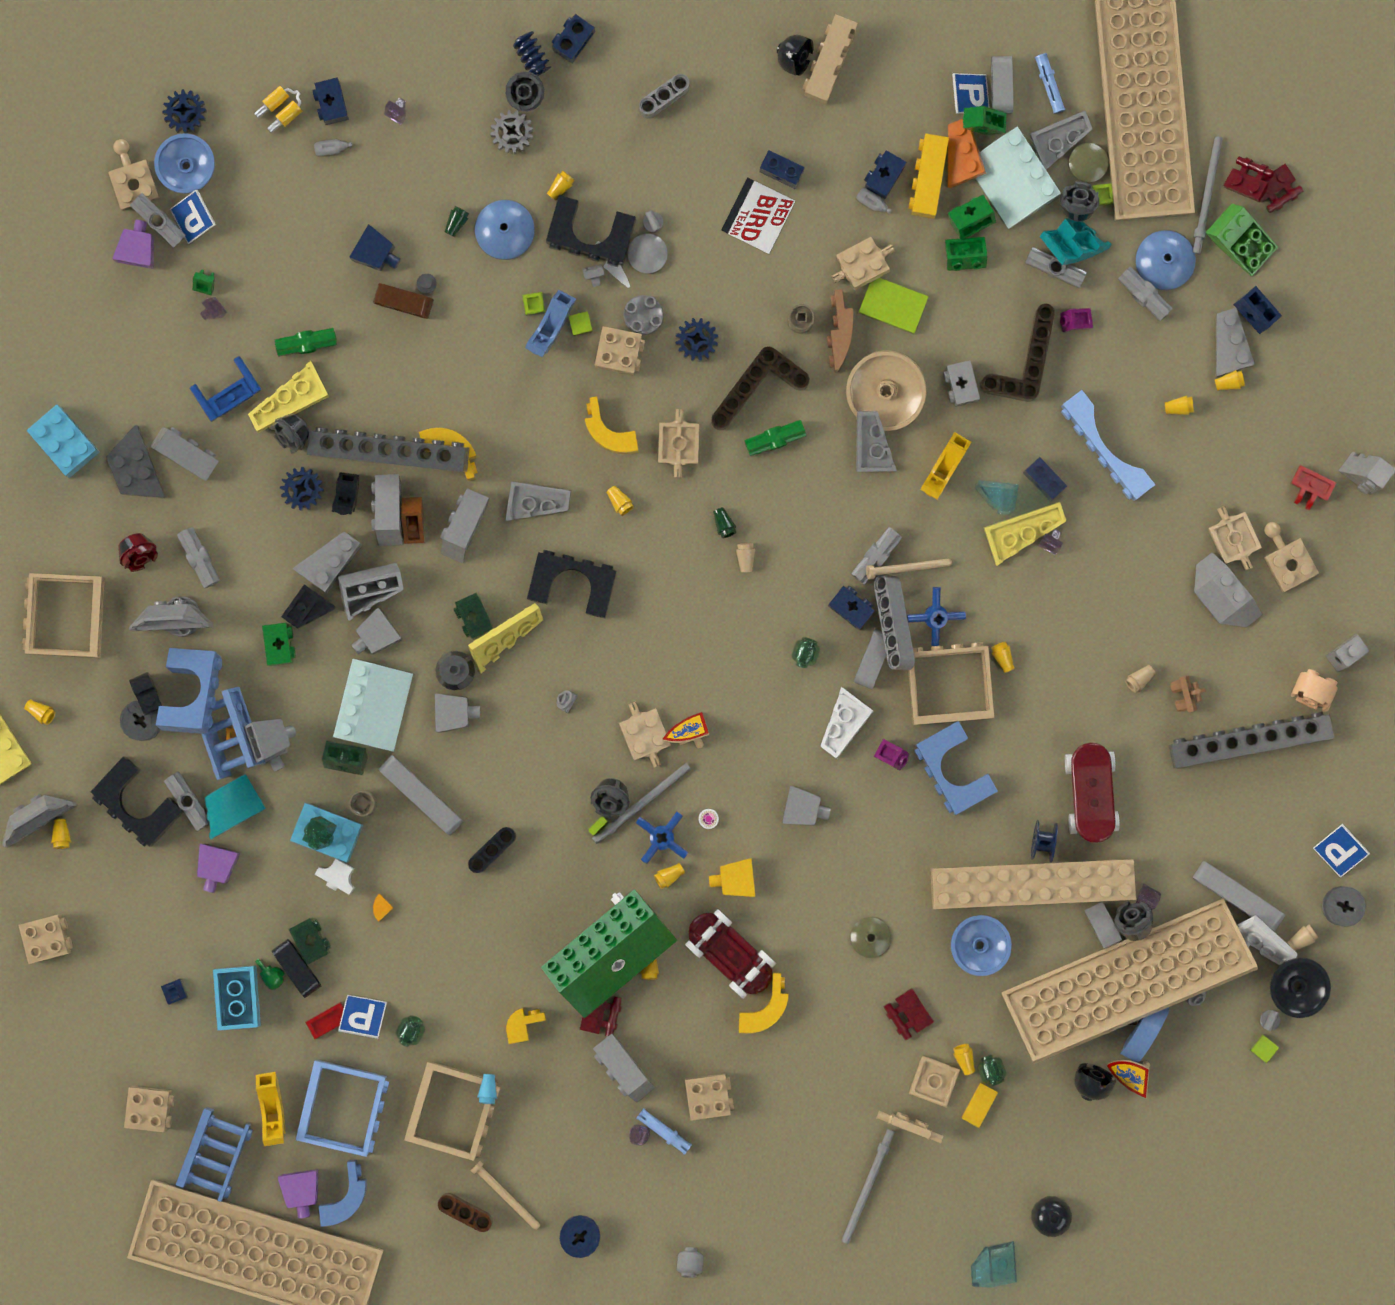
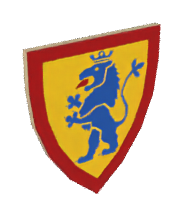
[662,712,709,748]
[1107,1060,1150,1098]

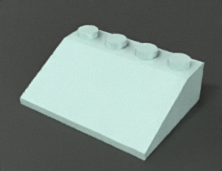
[975,126,1061,229]
[333,659,413,752]

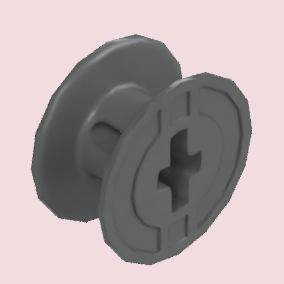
[120,701,161,741]
[1322,886,1366,927]

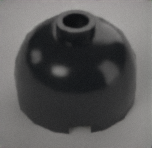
[777,35,814,76]
[1074,1063,1116,1101]
[1031,1196,1072,1237]

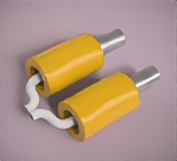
[254,86,303,133]

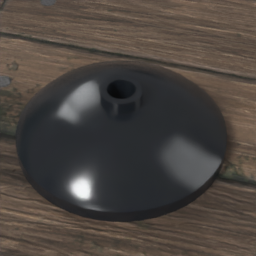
[1270,958,1331,1018]

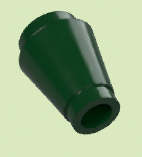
[444,206,469,237]
[713,507,736,539]

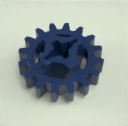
[162,89,207,134]
[675,318,718,362]
[280,467,324,511]

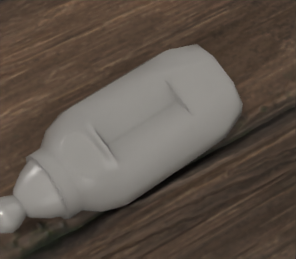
[314,139,352,156]
[856,188,892,214]

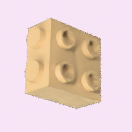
[595,326,645,376]
[19,914,73,964]
[685,1073,734,1121]
[124,1086,174,1132]

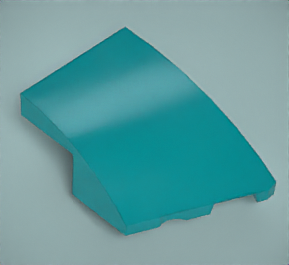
[1040,218,1112,265]
[205,774,266,839]

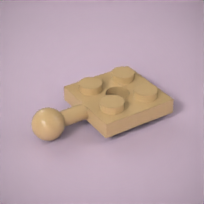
[108,139,160,210]
[1264,522,1319,592]

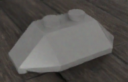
[1194,553,1262,627]
[129,600,213,631]
[2,794,77,847]

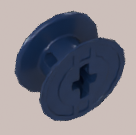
[1031,820,1058,863]
[559,1215,600,1258]

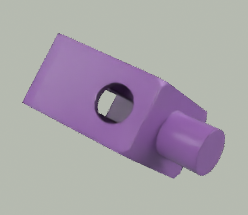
[113,220,154,269]
[197,844,240,893]
[278,1169,318,1218]

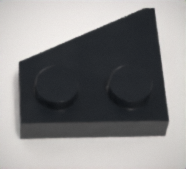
[281,584,336,629]

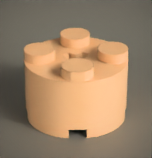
[1291,669,1338,712]

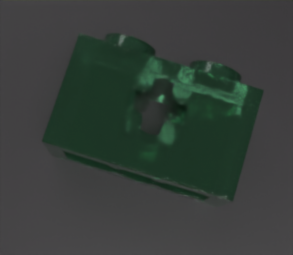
[453,592,494,640]
[322,741,368,775]
[289,918,331,965]

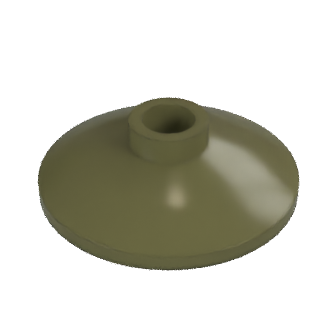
[851,917,891,958]

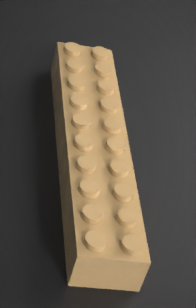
[930,859,1136,909]

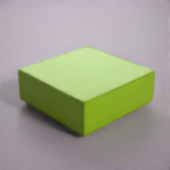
[1092,183,1113,206]
[522,292,545,315]
[568,311,593,336]
[588,816,608,836]
[1250,1035,1279,1063]

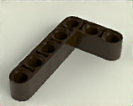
[981,304,1055,402]
[711,347,810,430]

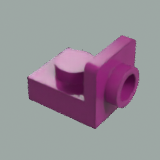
[1060,308,1093,332]
[874,739,909,771]

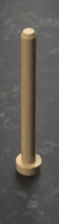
[866,558,952,579]
[470,1161,540,1230]

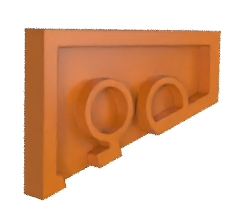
[948,119,986,188]

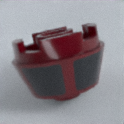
[118,533,158,572]

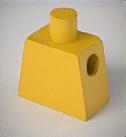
[709,858,755,897]

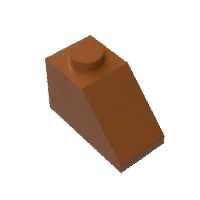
[401,497,425,544]

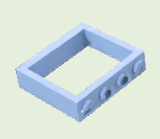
[296,1060,389,1157]

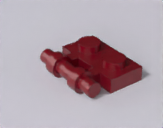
[1223,156,1275,203]
[1261,163,1304,213]
[883,988,934,1041]
[579,996,622,1036]

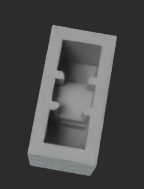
[943,360,980,407]

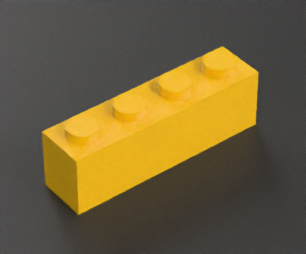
[908,133,949,219]

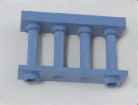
[202,687,265,780]
[176,1107,253,1202]

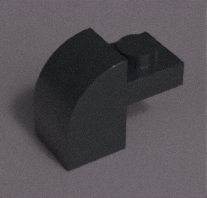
[332,472,360,515]
[129,672,163,715]

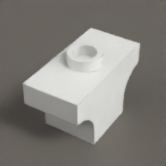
[315,859,355,895]

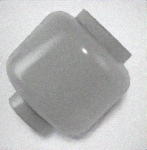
[676,1247,704,1278]

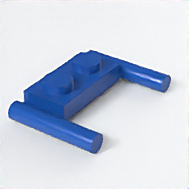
[190,356,262,422]

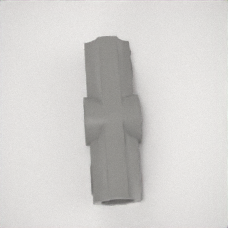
[130,193,186,248]
[1025,247,1087,288]
[1118,267,1173,321]
[177,527,220,588]
[851,527,902,584]
[164,772,210,831]

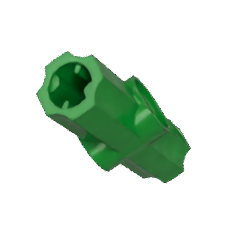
[275,328,337,357]
[744,420,807,456]

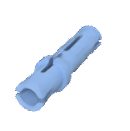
[1035,53,1066,114]
[636,1108,692,1155]

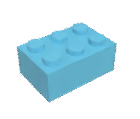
[26,405,100,478]
[290,803,363,862]
[213,965,261,1031]

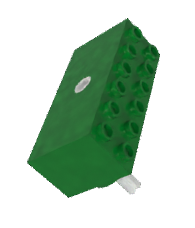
[541,889,678,1018]

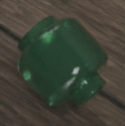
[791,637,820,668]
[396,1015,425,1047]
[977,1055,1007,1087]

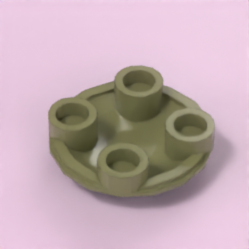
[1069,143,1108,183]

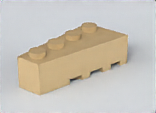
[802,14,858,105]

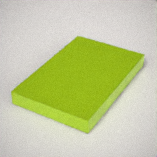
[858,278,929,334]

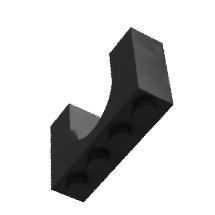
[546,195,636,267]
[527,550,617,619]
[90,756,184,847]

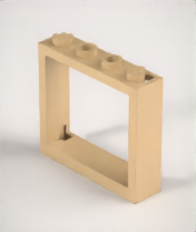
[22,573,105,658]
[908,642,994,725]
[404,1061,500,1161]

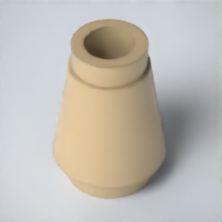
[736,543,756,572]
[1125,665,1156,693]
[1287,924,1319,951]

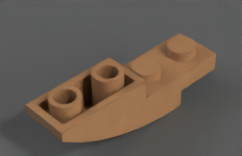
[827,289,853,372]

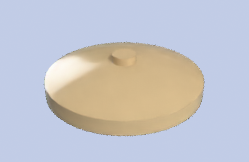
[846,350,927,431]

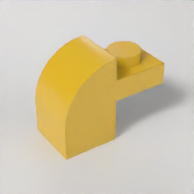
[506,1007,546,1044]

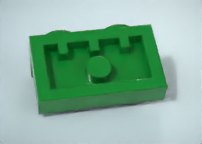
[945,237,987,271]

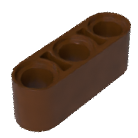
[373,283,434,319]
[438,1193,493,1232]

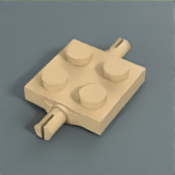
[831,237,895,290]
[658,409,699,478]
[1208,505,1262,571]
[619,701,671,768]
[876,1111,943,1144]

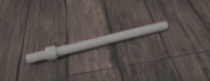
[1193,136,1223,254]
[592,763,691,844]
[841,1129,895,1244]

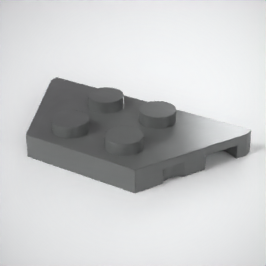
[106,425,165,498]

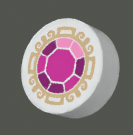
[699,809,719,829]

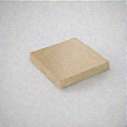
[908,1055,960,1108]

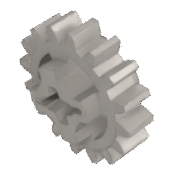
[490,110,534,154]

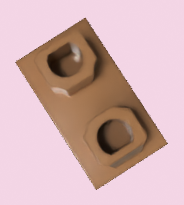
[1170,675,1206,713]

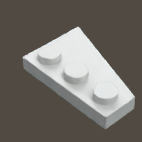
[821,687,874,759]
[1237,915,1297,965]

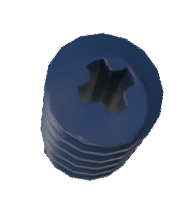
[513,31,551,76]

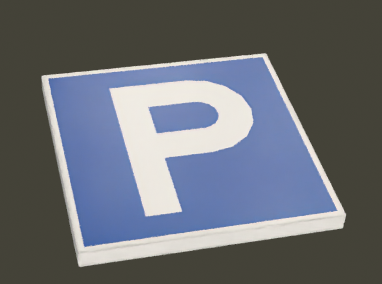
[952,73,989,114]
[170,190,216,244]
[1313,824,1370,878]
[338,995,387,1039]

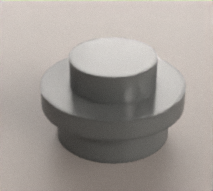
[417,274,437,294]

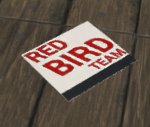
[721,177,795,254]

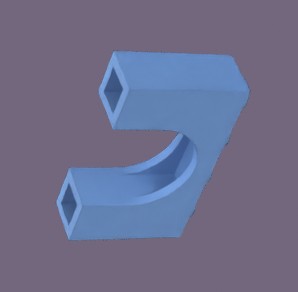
[156,648,222,734]
[914,721,998,815]

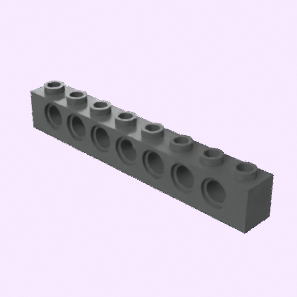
[307,427,469,472]
[1169,712,1334,768]

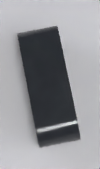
[468,827,516,873]
[272,939,322,998]

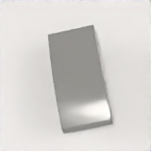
[1084,902,1122,949]

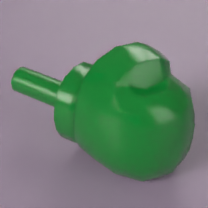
[255,959,285,990]

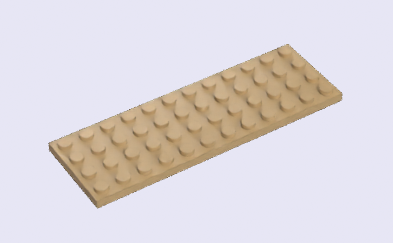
[1094,0,1195,221]
[1001,899,1258,1064]
[127,1179,384,1305]

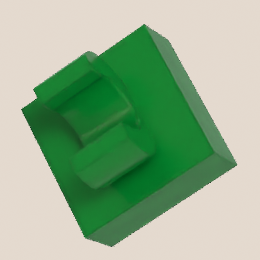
[192,269,215,296]

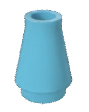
[477,1074,497,1104]

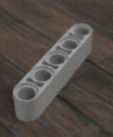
[874,575,915,670]
[378,755,464,836]
[1192,861,1286,932]

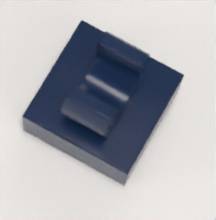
[161,978,188,1005]

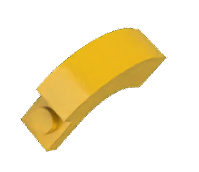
[585,396,639,454]
[419,428,478,481]
[920,432,971,500]
[739,972,789,1033]
[256,1072,286,1146]

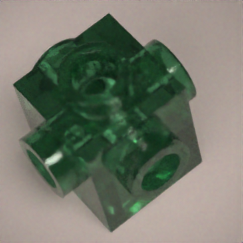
[302,816,337,850]

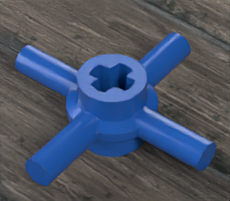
[907,587,966,646]
[636,812,688,864]

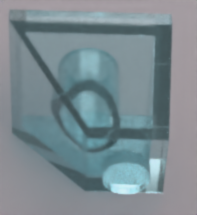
[975,480,1019,515]
[971,1241,1017,1288]

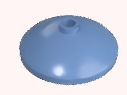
[154,133,215,194]
[475,200,535,260]
[1135,230,1196,290]
[951,915,1012,976]

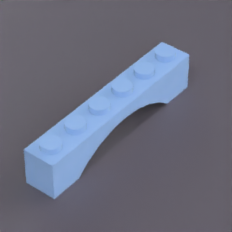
[1061,390,1155,501]

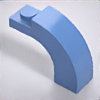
[525,290,576,357]
[1120,1007,1169,1063]
[319,1160,367,1227]

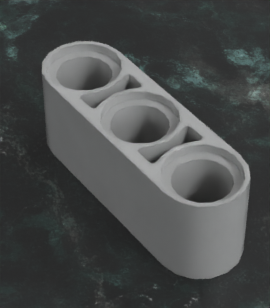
[991,56,1013,113]
[639,74,689,118]
[853,628,886,689]

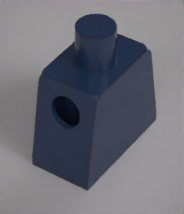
[349,224,401,271]

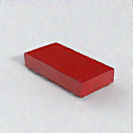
[305,1002,344,1039]

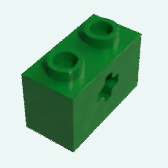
[963,106,1007,135]
[948,195,996,240]
[262,622,296,666]

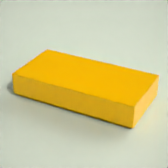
[961,1083,998,1128]

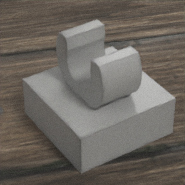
[582,264,604,287]

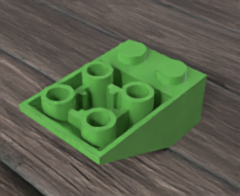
[1206,204,1278,276]

